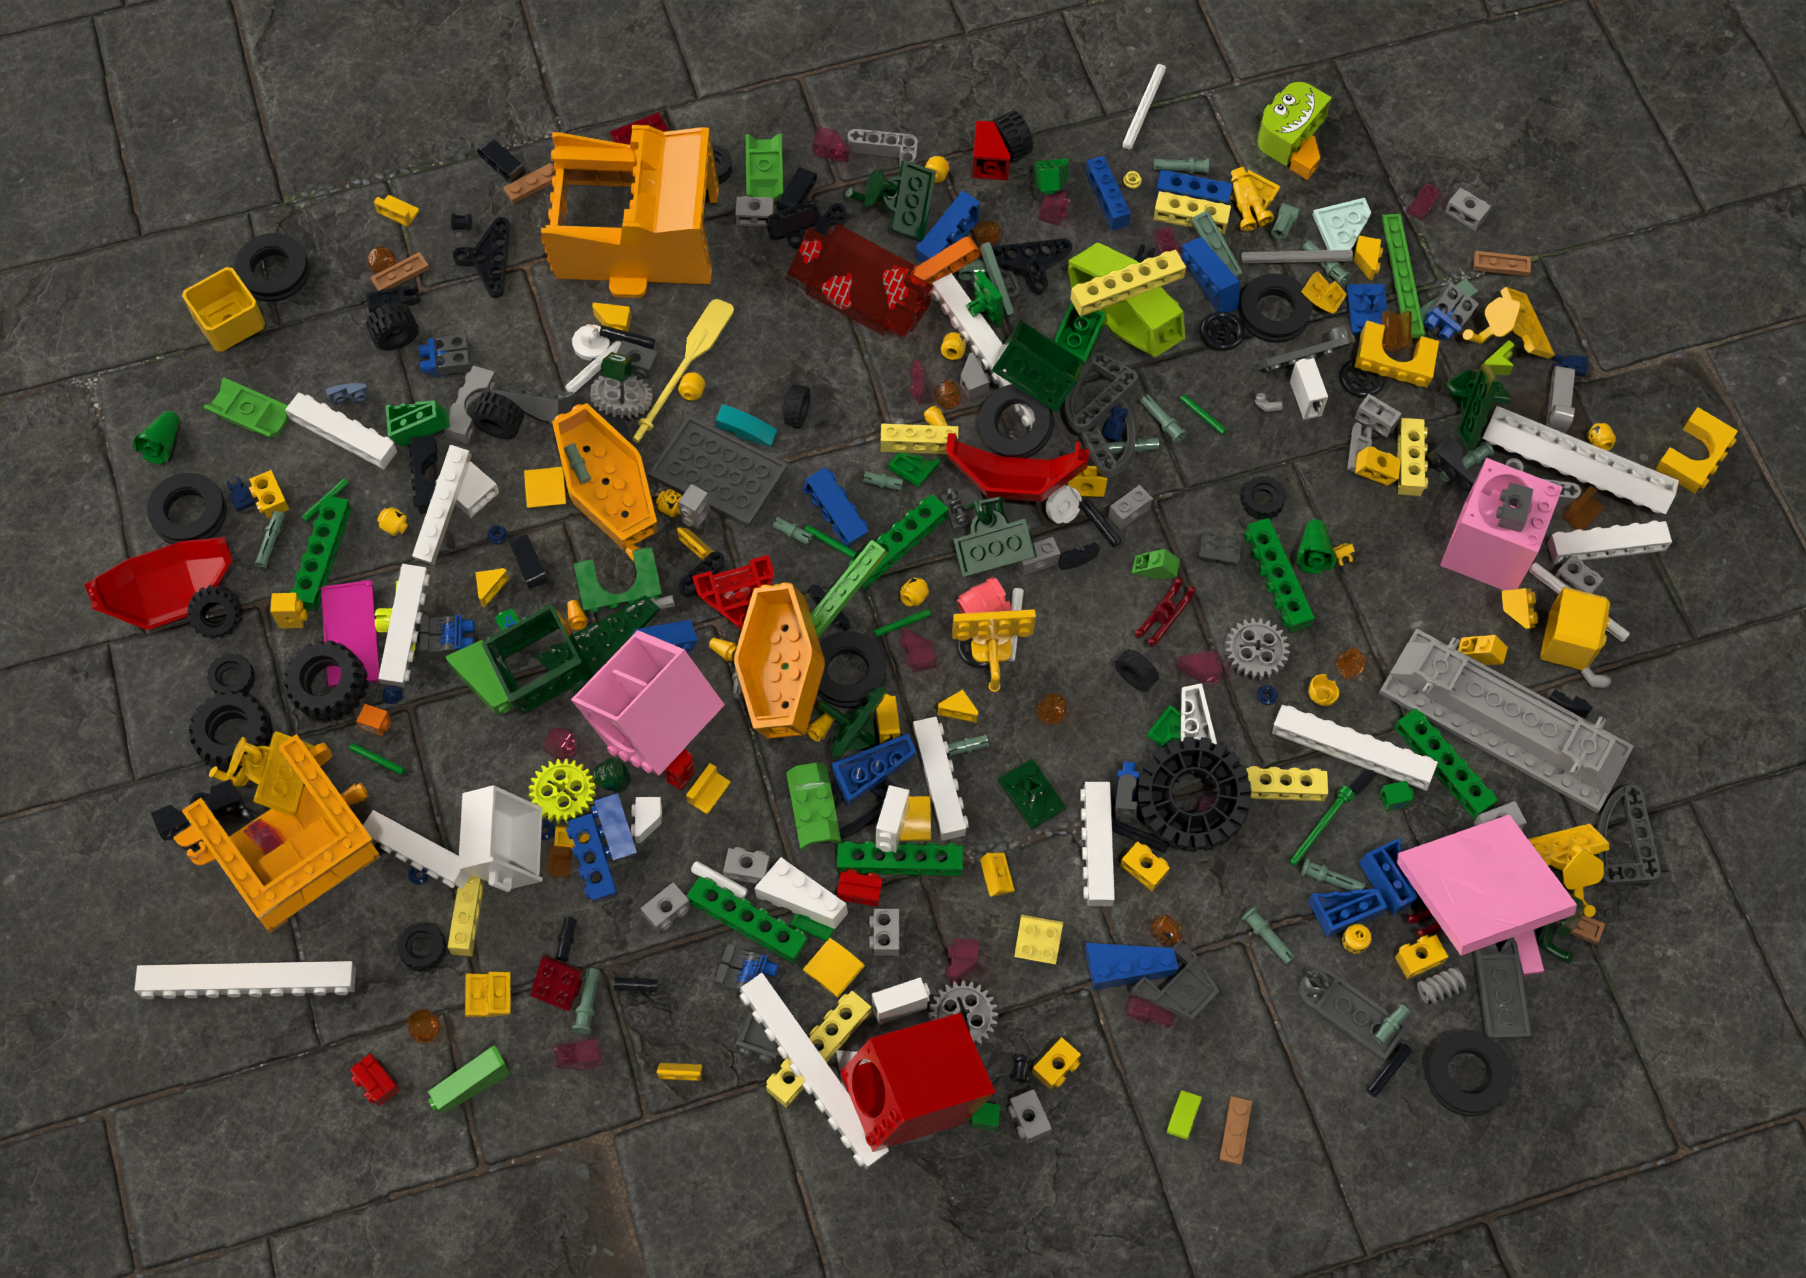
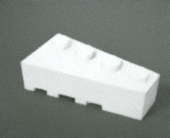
[1181,683,1217,744]
[754,858,848,929]

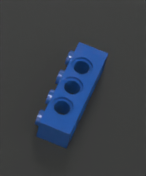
[1085,156,1131,231]
[1155,170,1233,205]
[566,813,618,903]

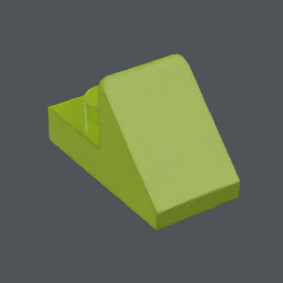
[1484,340,1514,375]

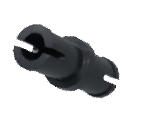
[555,917,577,962]
[614,976,658,993]

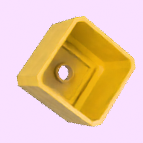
[182,267,265,352]
[1540,586,1611,670]

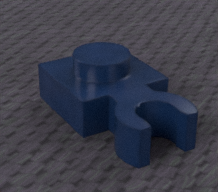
[1553,354,1588,377]
[1102,405,1128,441]
[227,477,256,512]

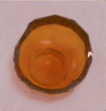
[973,220,1002,245]
[367,246,396,274]
[1037,693,1068,725]
[407,1009,441,1044]

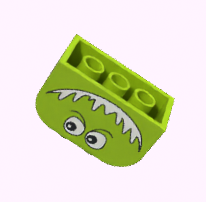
[1257,82,1332,166]

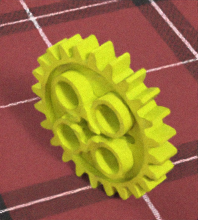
[529,758,596,824]

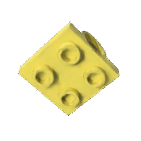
[1014,915,1063,964]

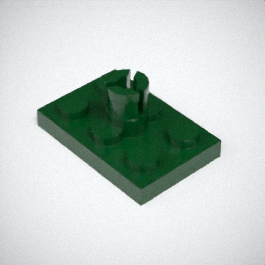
[998,759,1066,830]

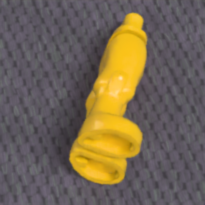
[1231,167,1274,231]

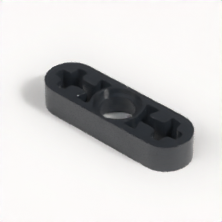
[679,552,725,598]

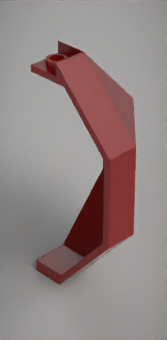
[946,433,1089,502]
[84,537,233,630]

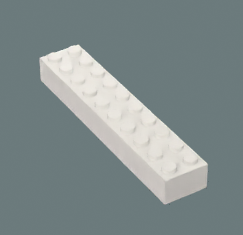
[1482,406,1679,514]

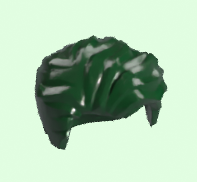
[593,758,631,793]

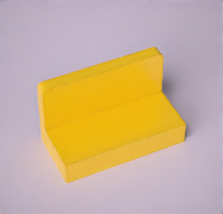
[374,195,419,227]
[686,763,730,814]

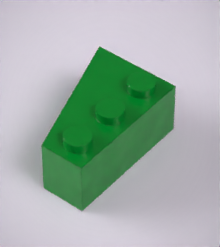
[1033,158,1070,194]
[386,400,450,447]

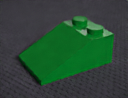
[1054,301,1108,365]

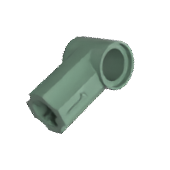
[1271,203,1300,240]
[958,259,989,280]

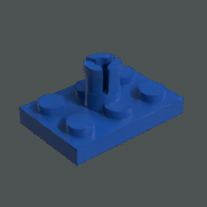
[1346,284,1390,336]

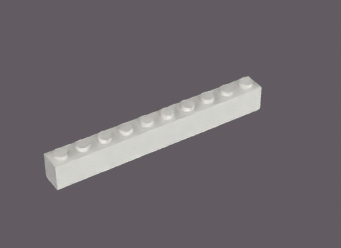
[931,273,1035,431]
[135,961,356,999]
[739,973,889,1169]

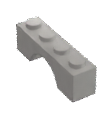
[443,365,497,444]

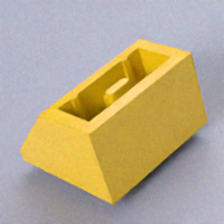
[1502,588,1538,629]

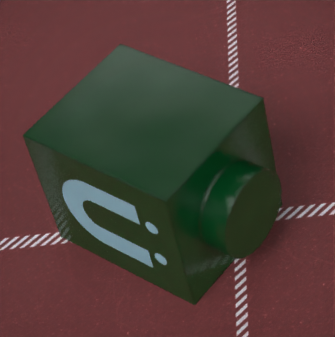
[601,352,632,382]

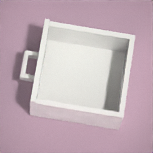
[458,785,542,892]

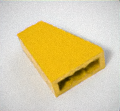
[876,694,900,745]

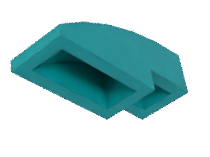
[716,404,777,447]

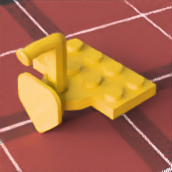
[1463,287,1555,359]
[952,609,1036,692]
[209,731,314,816]
[1528,824,1609,917]

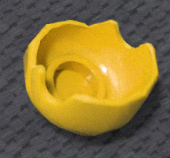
[1308,674,1339,706]

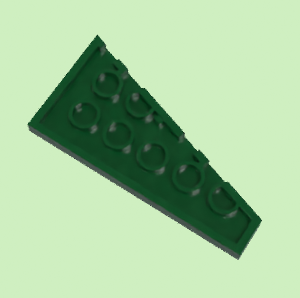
[534,595,660,694]

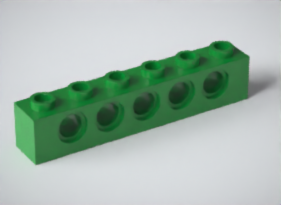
[848,494,949,590]
[290,495,352,612]
[1244,518,1315,633]
[1394,708,1497,820]
[837,841,963,876]
[686,876,808,965]

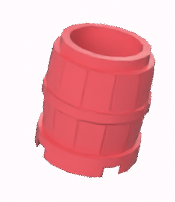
[956,577,1012,614]

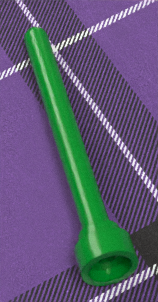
[1290,785,1355,866]

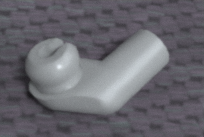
[1255,393,1282,412]
[1581,667,1611,688]

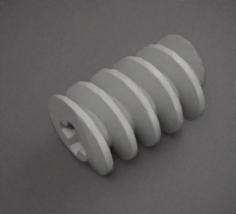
[1417,967,1467,1005]

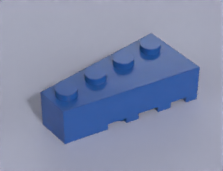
[915,190,980,263]
[1181,237,1240,312]
[802,467,869,547]
[832,734,916,807]
[1084,943,1179,990]

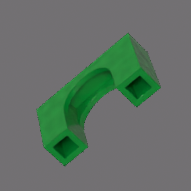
[573,546,662,613]

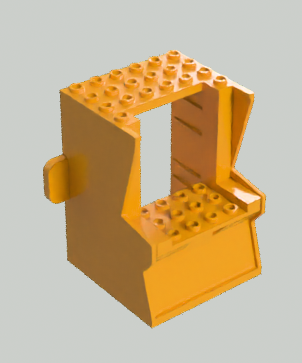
[541,125,719,298]
[173,734,380,933]

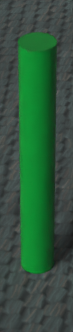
[1180,394,1227,435]
[301,478,349,523]
[804,525,858,559]
[874,609,931,637]
[349,743,406,776]

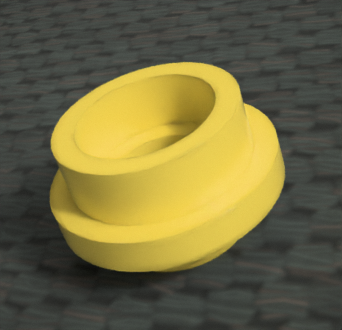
[1123,171,1141,189]

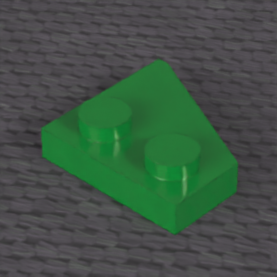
[888,452,941,488]

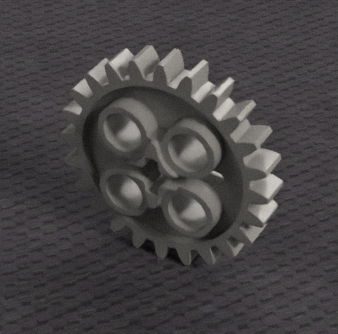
[590,376,653,418]
[1224,618,1290,680]
[929,980,998,1046]

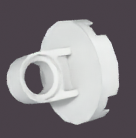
[572,324,610,361]
[1044,485,1082,524]

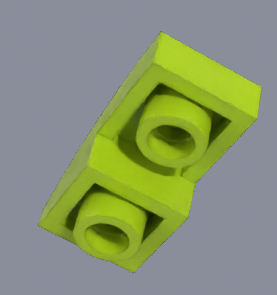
[1167,1090,1202,1140]

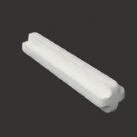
[691,861,748,899]

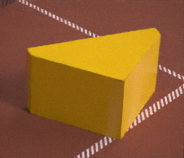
[476,568,509,608]
[937,690,978,723]

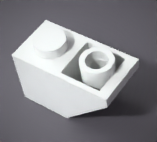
[631,797,662,843]

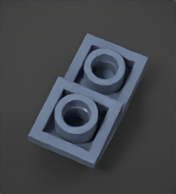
[325,383,370,405]

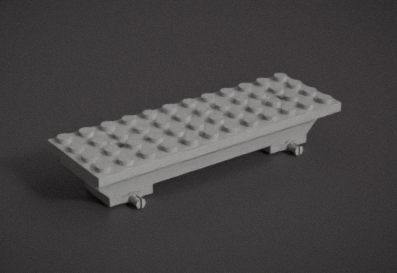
[1379,628,1634,813]

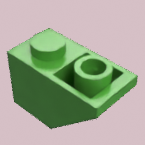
[1132,549,1180,580]

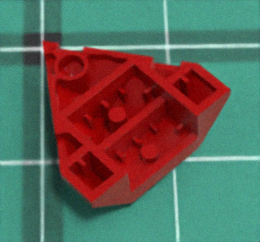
[692,555,774,630]

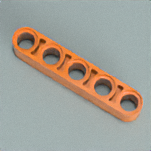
[903,237,981,301]

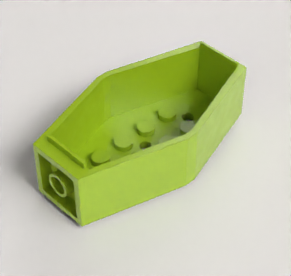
[1068,243,1186,357]

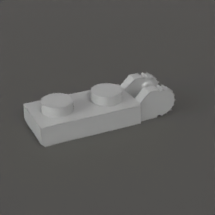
[1347,423,1372,473]

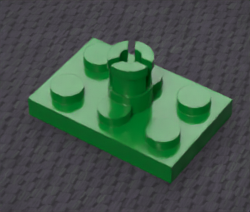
[966,270,1003,328]

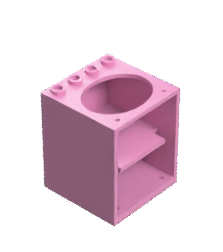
[1440,458,1563,590]
[571,630,725,775]

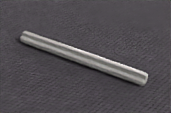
[1241,250,1353,263]

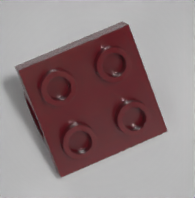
[530,955,583,1011]

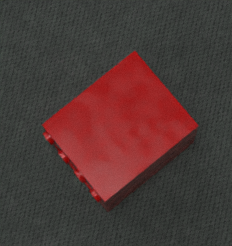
[840,1012,996,1152]

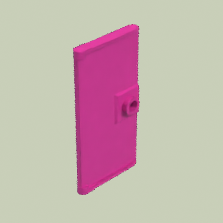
[321,580,380,688]

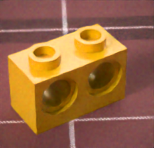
[249,470,290,519]

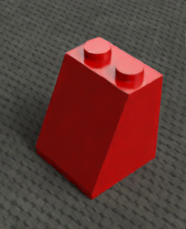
[972,120,1010,181]

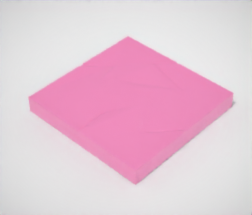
[1397,815,1577,955]

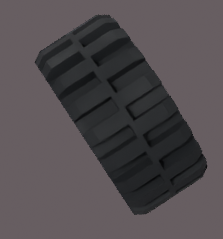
[284,640,368,722]
[188,691,273,772]

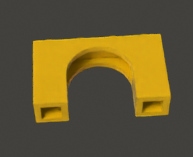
[1354,321,1439,388]
[1655,407,1738,494]

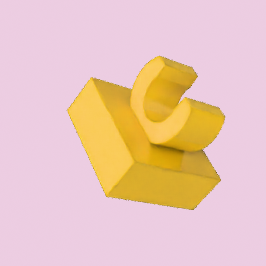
[1333,543,1355,566]

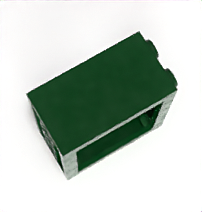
[991,320,1084,412]
[481,604,594,715]

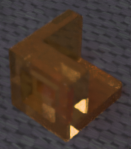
[1335,646,1367,681]
[547,846,573,878]

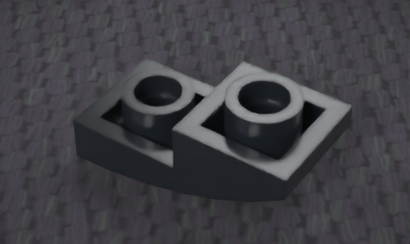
[1059,542,1100,570]
[1548,689,1593,718]

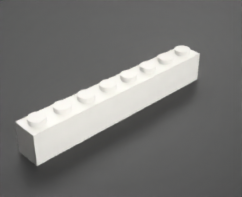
[1272,705,1438,791]

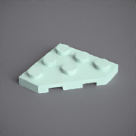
[1312,198,1371,250]

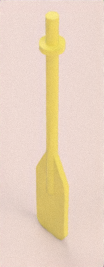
[632,299,734,443]

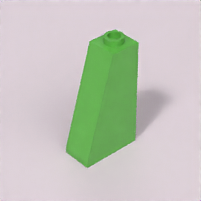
[445,640,514,715]
[428,1045,511,1115]

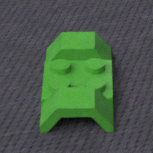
[745,134,783,203]
[203,378,288,438]
[786,762,841,850]

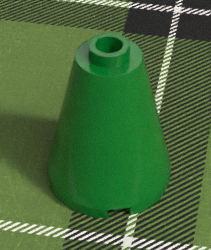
[132,411,181,464]
[1296,519,1336,574]

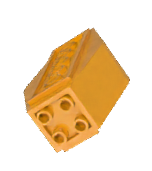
[552,403,658,551]
[734,583,825,739]

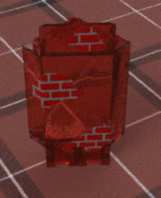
[788,224,934,337]

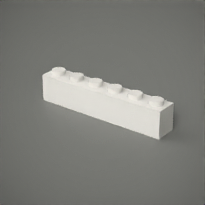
[285,392,397,469]
[412,445,472,565]
[1547,521,1672,564]
[378,564,430,688]
[912,717,969,841]
[1080,782,1114,906]
[363,810,471,889]

